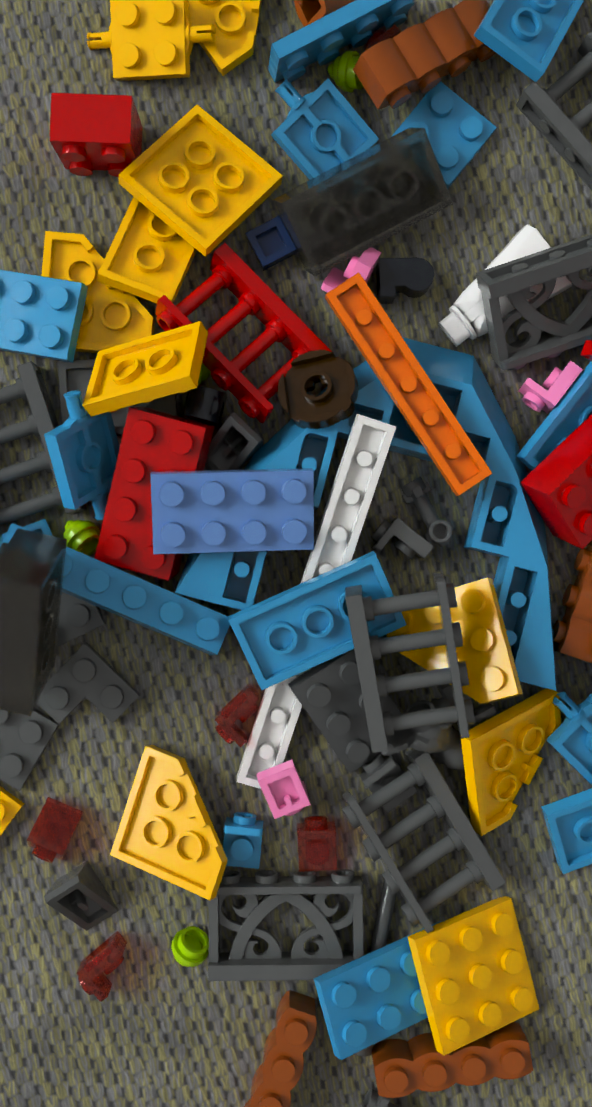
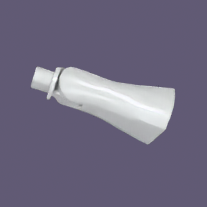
[438,224,572,347]

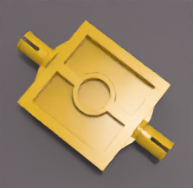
[87,0,216,81]

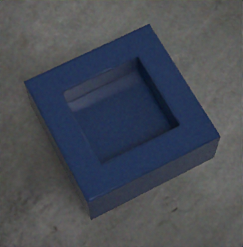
[245,216,297,271]

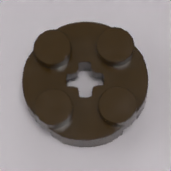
[278,350,358,429]

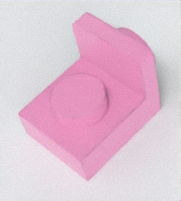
[321,245,382,293]
[518,361,583,414]
[257,759,311,819]

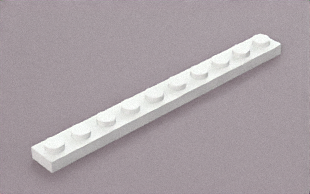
[236,413,396,789]

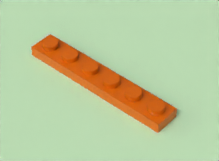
[325,272,492,497]

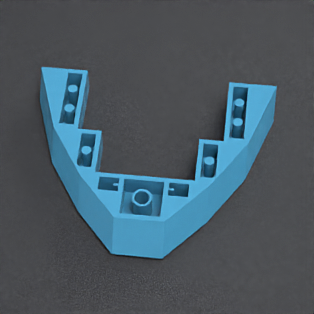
[175,337,556,691]

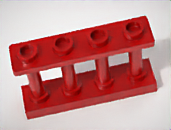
[155,243,332,423]

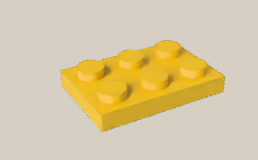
[98,196,197,304]
[82,321,208,417]

